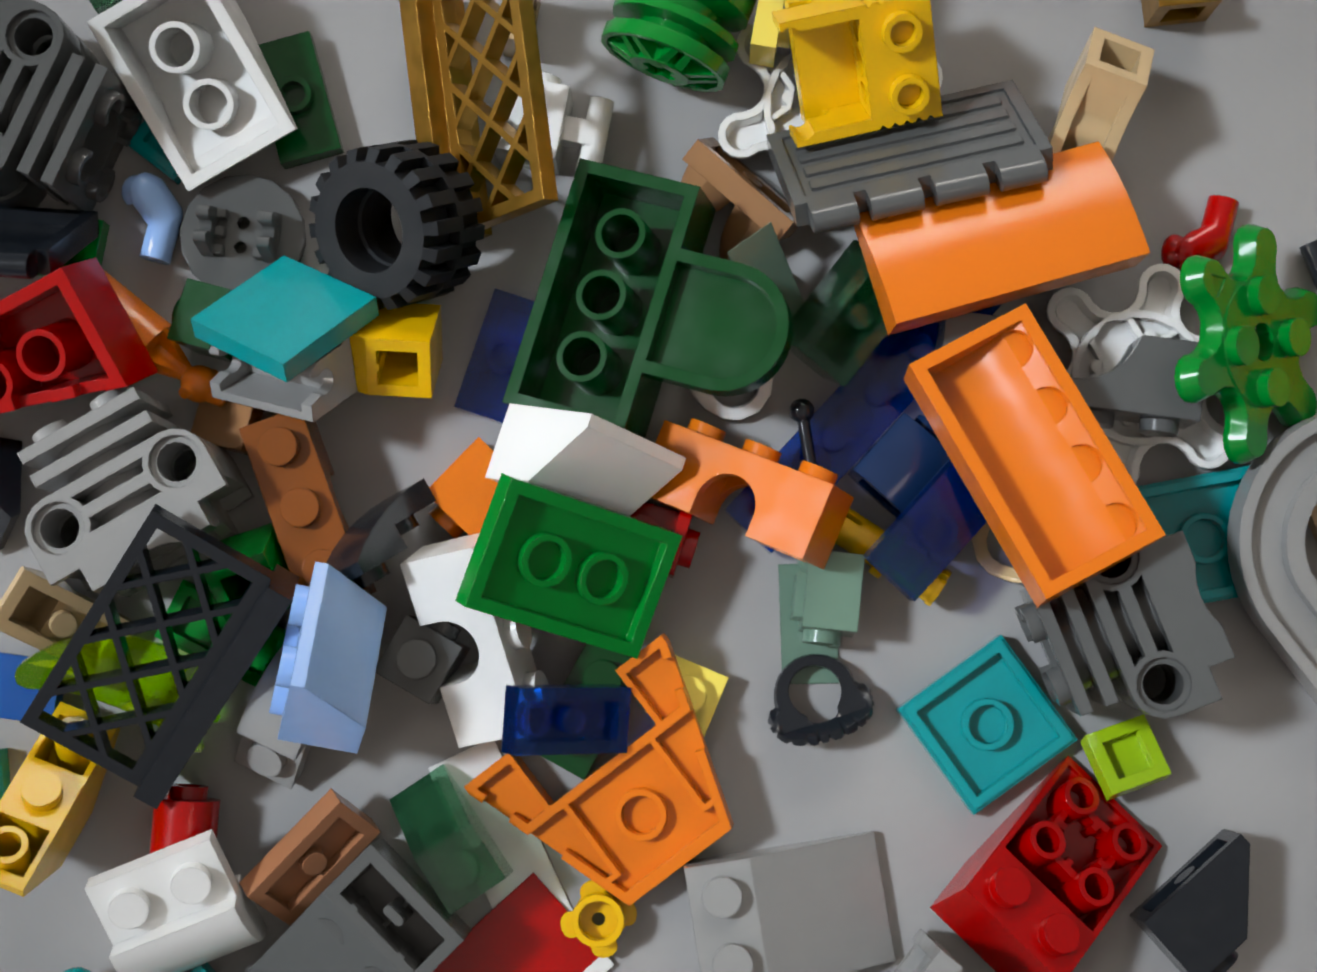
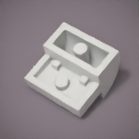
[84,829,267,972]

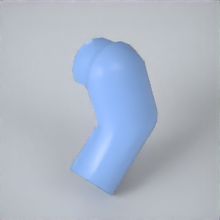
[121,172,183,265]

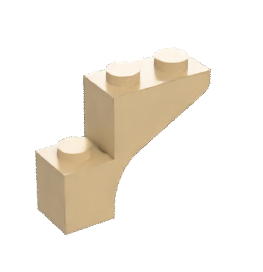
[1048,27,1155,162]

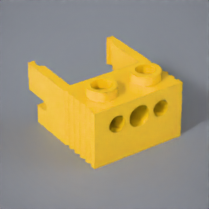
[772,0,943,148]

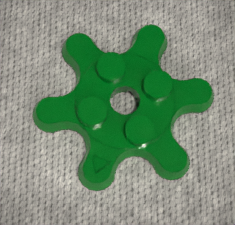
[1174,224,1317,464]

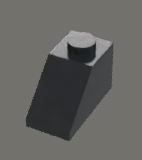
[1130,829,1250,972]

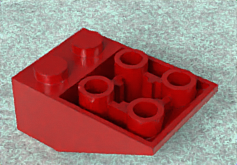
[930,755,1162,972]

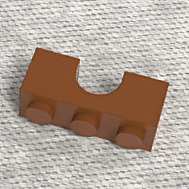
[239,414,377,594]

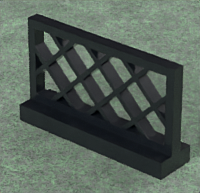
[20,504,300,809]

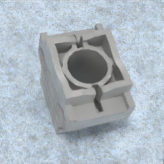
[17,387,255,597]

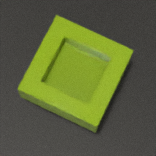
[1080,714,1172,801]

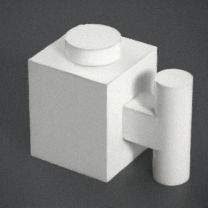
[495,72,614,175]

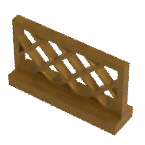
[399,0,558,238]

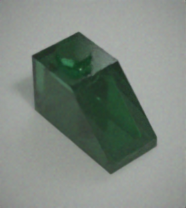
[389,764,513,915]

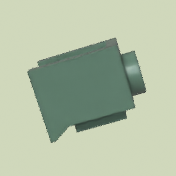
[790,551,865,647]

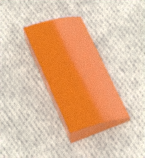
[854,141,1150,336]
[904,303,1166,608]

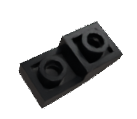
[326,478,436,589]

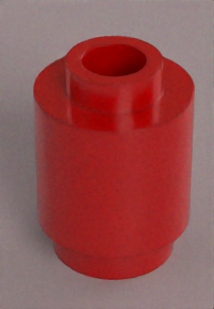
[149,783,221,854]

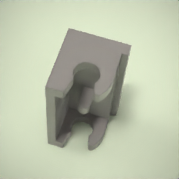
[209,338,357,422]

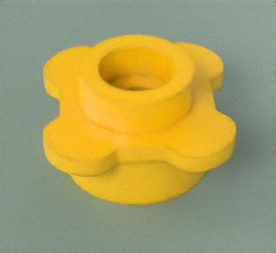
[560,880,637,958]

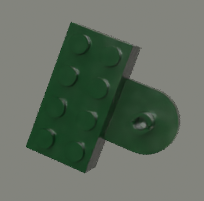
[502,158,793,438]

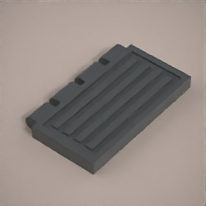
[766,80,1053,234]

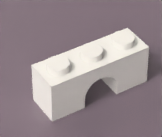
[400,533,551,748]

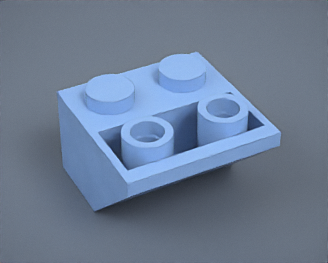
[269,561,387,754]

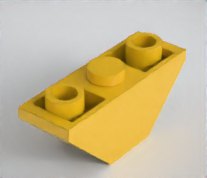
[0,701,120,897]

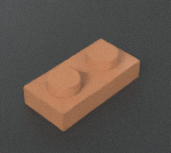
[239,788,381,926]

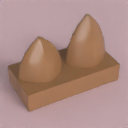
[681,137,798,260]

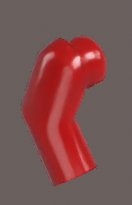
[1161,195,1239,270]

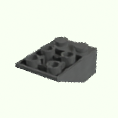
[247,838,472,972]

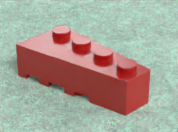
[0,257,159,414]

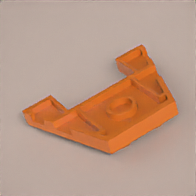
[464,633,734,906]

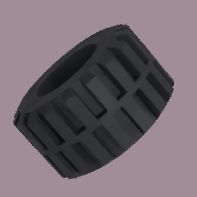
[309,139,485,310]

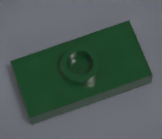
[259,31,344,169]

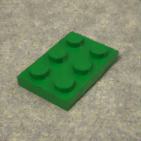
[455,473,682,659]

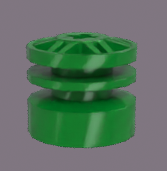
[601,0,757,92]

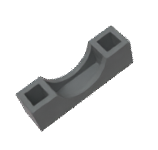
[935,312,1203,437]

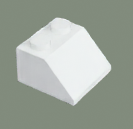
[485,403,686,516]

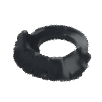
[768,654,874,746]

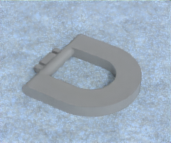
[1227,415,1317,704]

